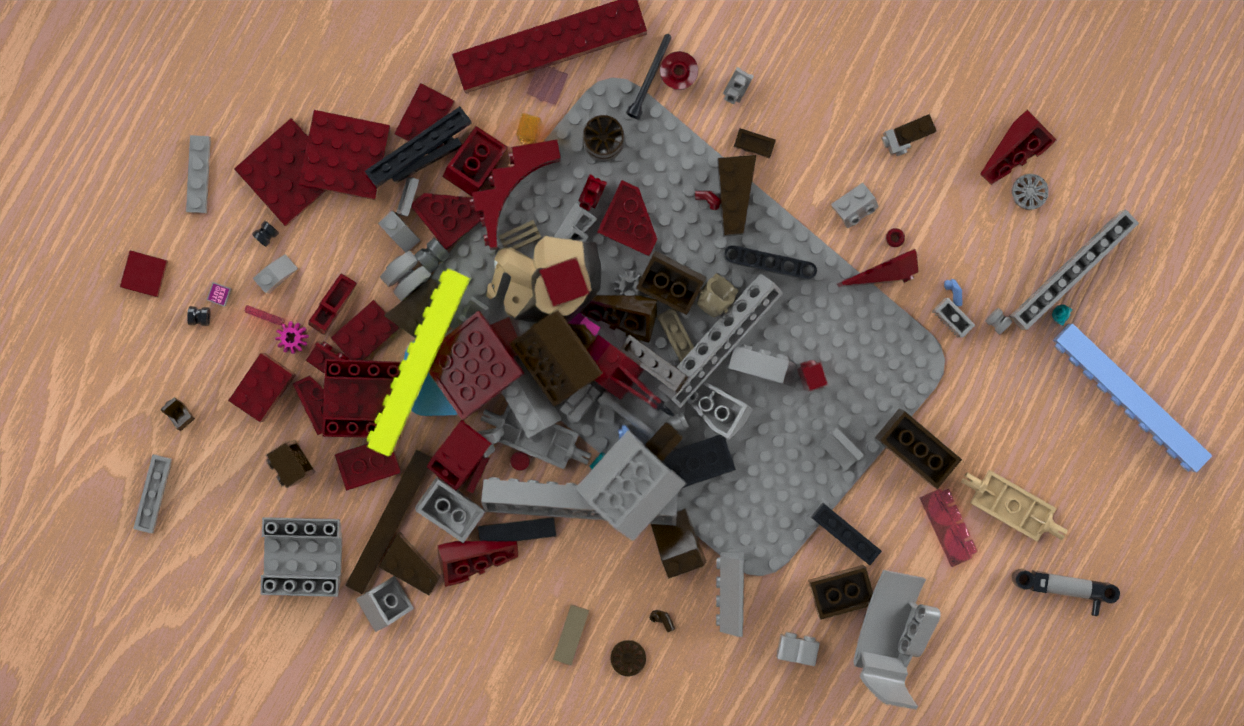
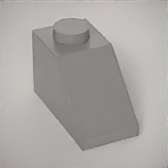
[378,210,421,253]
[253,254,298,294]

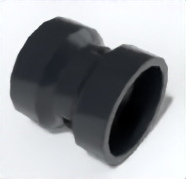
[252,220,279,247]
[187,306,211,326]

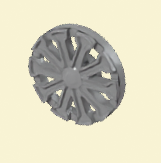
[1012,174,1048,210]

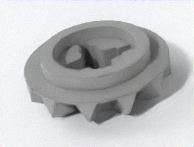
[614,271,643,296]

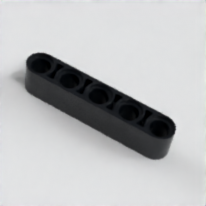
[723,245,817,280]

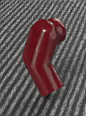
[695,191,721,210]

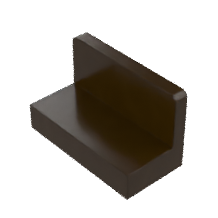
[644,422,683,462]

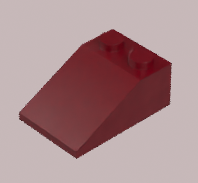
[442,126,508,197]

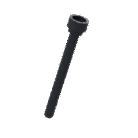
[626,34,672,120]

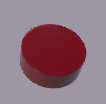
[510,451,530,471]

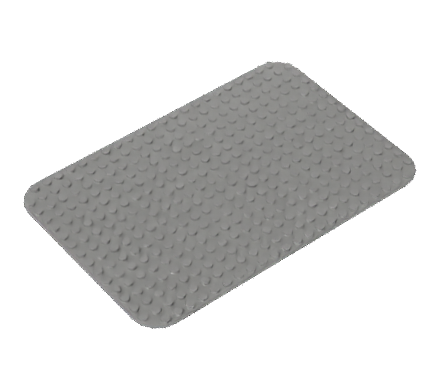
[431,78,945,576]

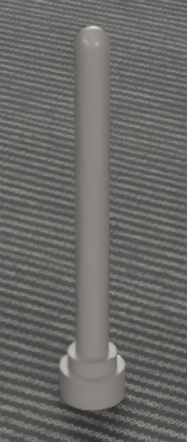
[596,389,674,450]

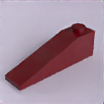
[980,110,1057,185]
[837,249,919,287]

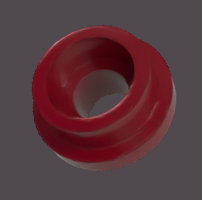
[886,228,905,247]

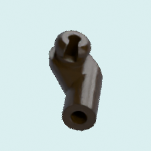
[649,610,676,632]

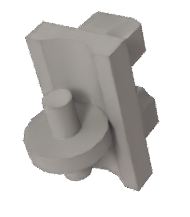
[723,67,754,104]

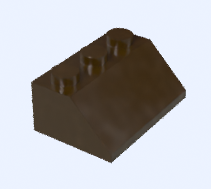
[635,251,706,315]

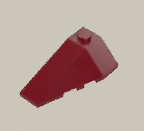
[437,541,518,587]

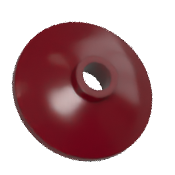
[660,51,698,90]

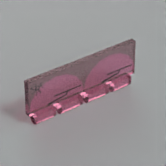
[919,488,978,567]

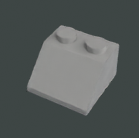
[356,576,414,632]

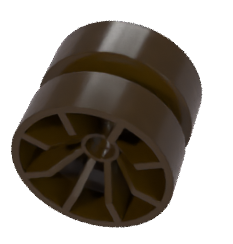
[583,115,624,162]

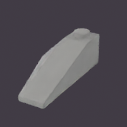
[687,381,753,440]

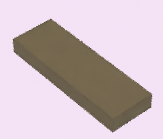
[656,308,694,363]
[553,604,589,665]

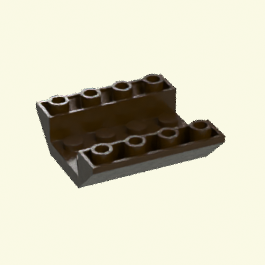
[509,309,603,407]

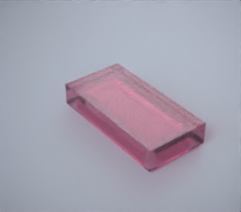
[244,305,286,325]

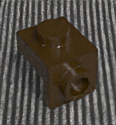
[161,397,195,431]

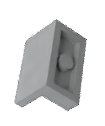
[820,427,864,470]

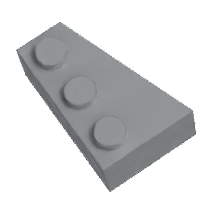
[728,344,798,386]

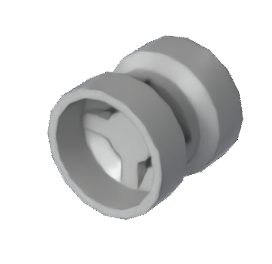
[985,308,1013,335]

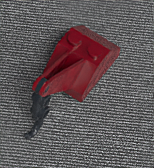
[587,335,674,417]

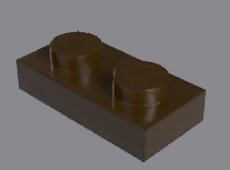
[893,114,937,146]

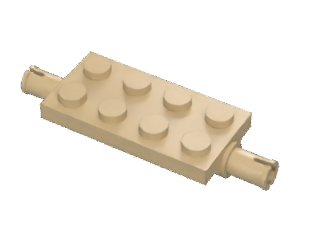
[961,470,1068,542]

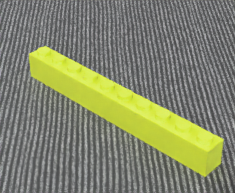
[366,269,471,456]

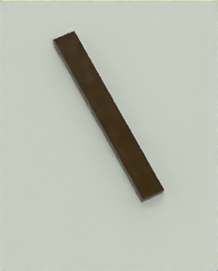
[345,450,432,594]

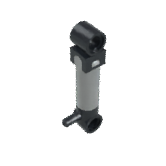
[1012,569,1120,616]

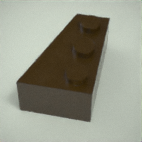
[384,279,441,338]
[379,532,441,595]

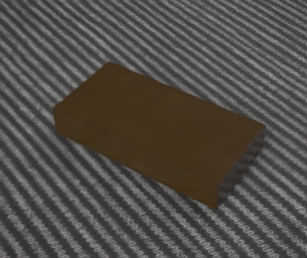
[734,128,776,158]

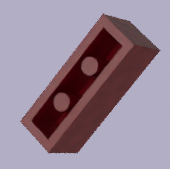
[797,360,828,391]

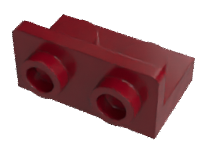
[306,341,349,374]

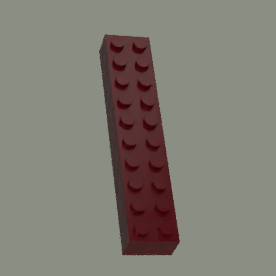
[452,0,647,94]

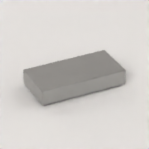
[396,177,419,217]

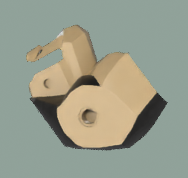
[486,235,602,323]

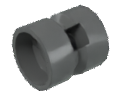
[415,237,451,273]

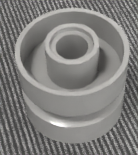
[380,251,432,302]

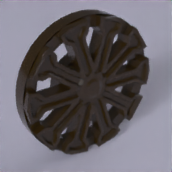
[610,640,646,676]

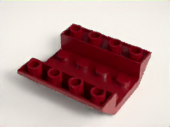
[323,359,401,439]

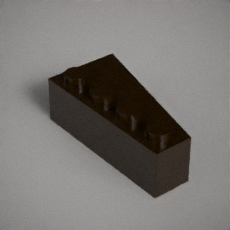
[717,155,757,237]

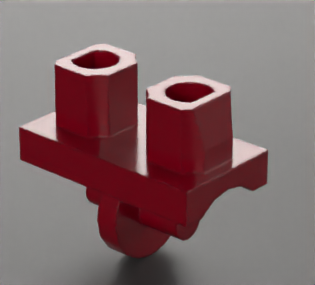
[578,174,607,211]

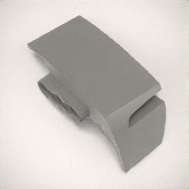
[853,570,940,709]

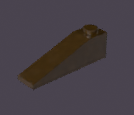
[580,295,657,343]

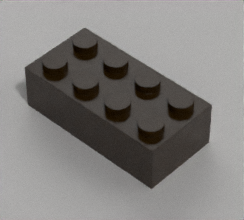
[875,408,962,489]

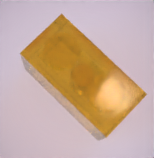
[516,113,542,145]

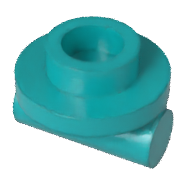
[1052,304,1072,326]

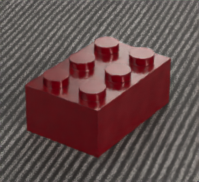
[228,353,296,422]

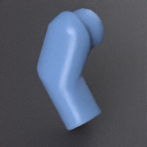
[944,279,962,306]

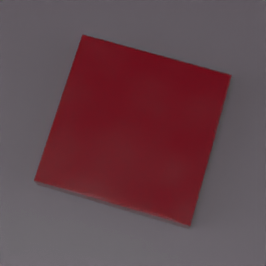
[120,250,168,297]
[539,257,590,307]

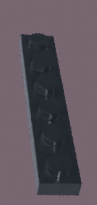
[365,106,472,188]

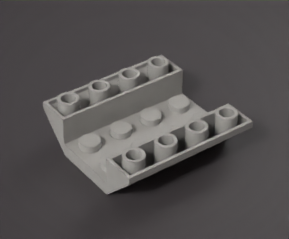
[576,430,686,541]
[260,517,342,597]

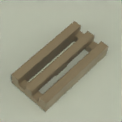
[499,220,542,250]

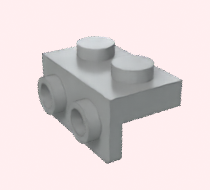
[831,183,878,228]

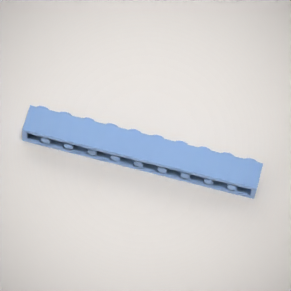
[1052,323,1212,473]

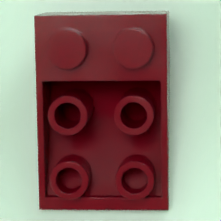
[427,420,492,491]

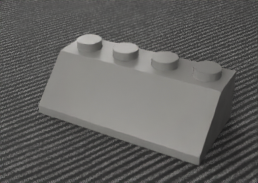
[501,356,562,439]
[716,552,744,637]

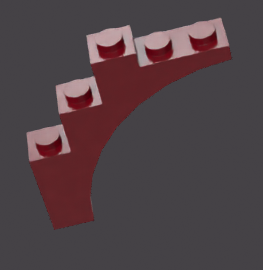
[469,139,561,251]

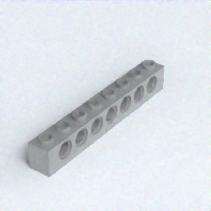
[1009,209,1139,330]
[658,273,783,408]

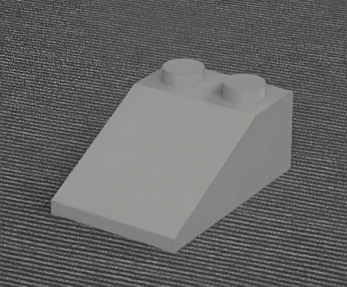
[415,476,485,543]

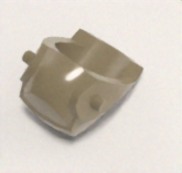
[697,273,739,318]

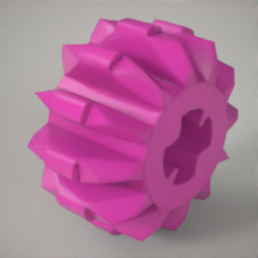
[275,321,309,354]

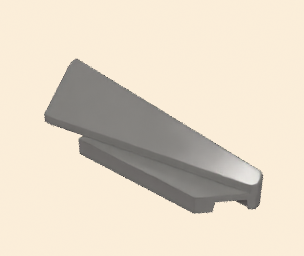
[554,203,597,242]

